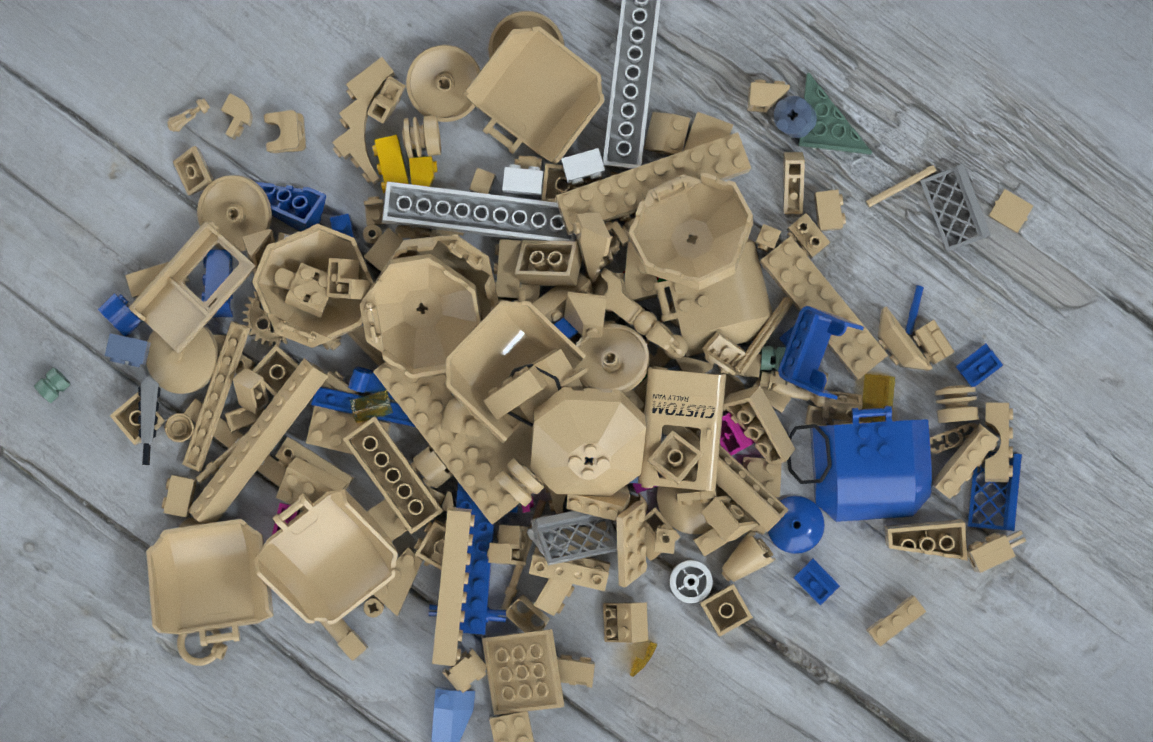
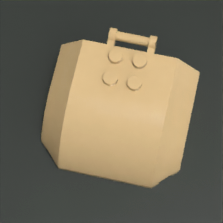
[463,26,604,164]
[653,236,773,357]
[446,301,586,443]
[254,489,398,624]
[146,519,274,646]

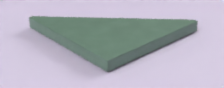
[798,73,872,155]

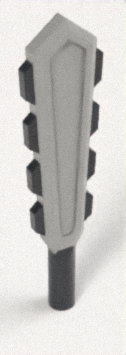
[138,376,161,465]

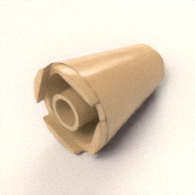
[722,530,776,582]

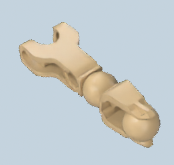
[585,268,688,359]

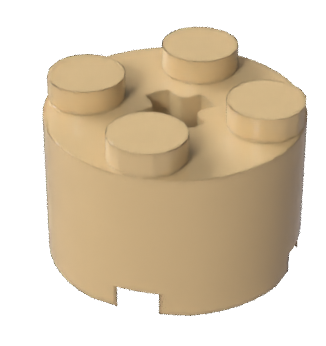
[411,445,453,488]
[442,648,487,693]

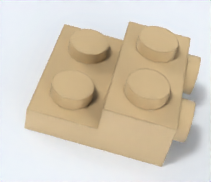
[414,519,446,570]

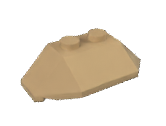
[877,306,933,371]

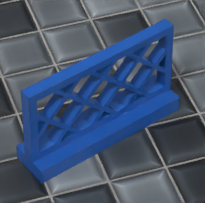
[968,451,1022,531]

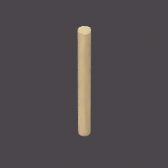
[866,165,937,207]

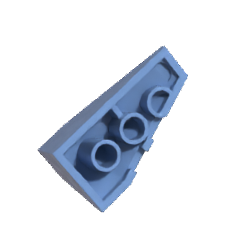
[431,687,475,742]

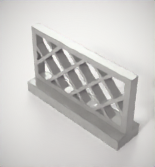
[920,163,991,252]
[532,511,617,566]

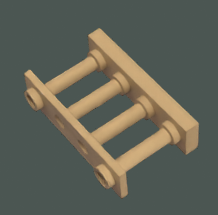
[529,546,611,591]

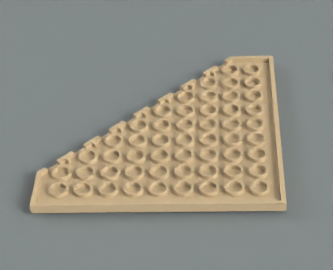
[373,362,645,525]

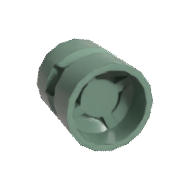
[760,346,786,371]
[34,367,71,403]

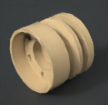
[402,115,441,158]
[935,385,979,423]

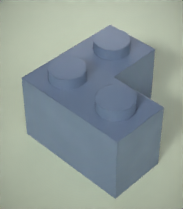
[105,333,151,368]

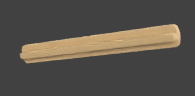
[735,297,793,375]

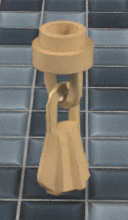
[167,98,210,132]
[395,225,442,239]

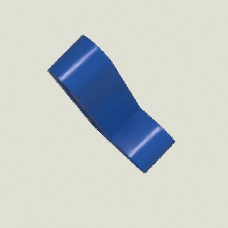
[348,366,395,400]

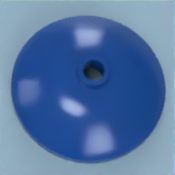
[768,496,825,554]

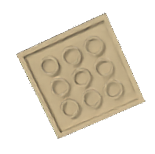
[482,629,564,715]

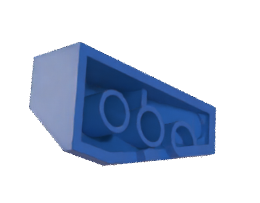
[256,182,327,232]

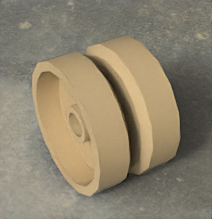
[495,458,544,507]

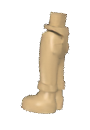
[759,371,828,407]

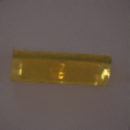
[350,390,393,423]

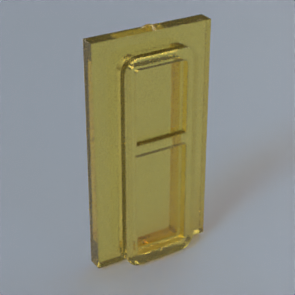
[860,374,895,423]

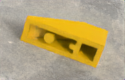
[409,156,438,187]

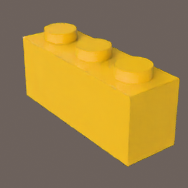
[372,134,409,194]

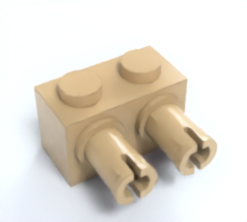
[787,213,830,258]

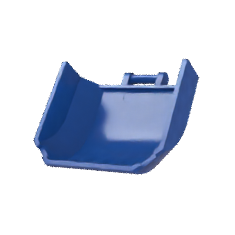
[810,406,932,522]

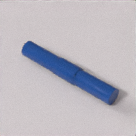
[905,285,924,335]

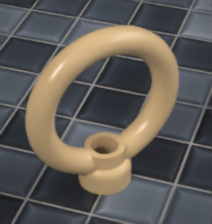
[177,629,228,666]

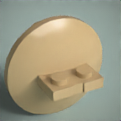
[657,464,728,534]

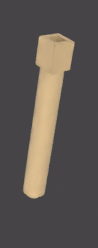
[319,619,368,661]

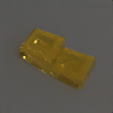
[629,641,658,677]

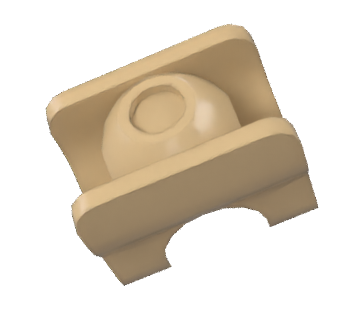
[264,110,306,153]

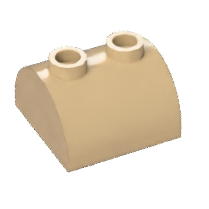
[110,392,165,445]

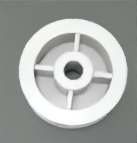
[669,560,713,603]

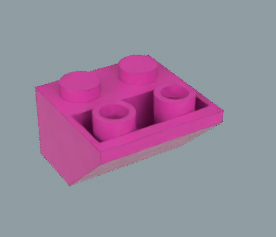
[720,413,755,456]

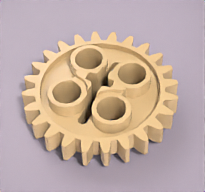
[242,291,288,347]

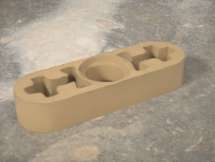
[930,423,977,453]

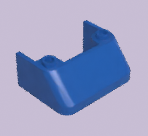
[779,306,864,400]

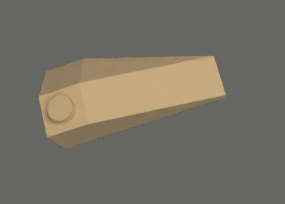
[573,212,611,283]

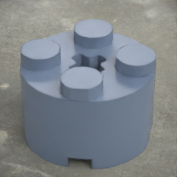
[774,96,817,138]

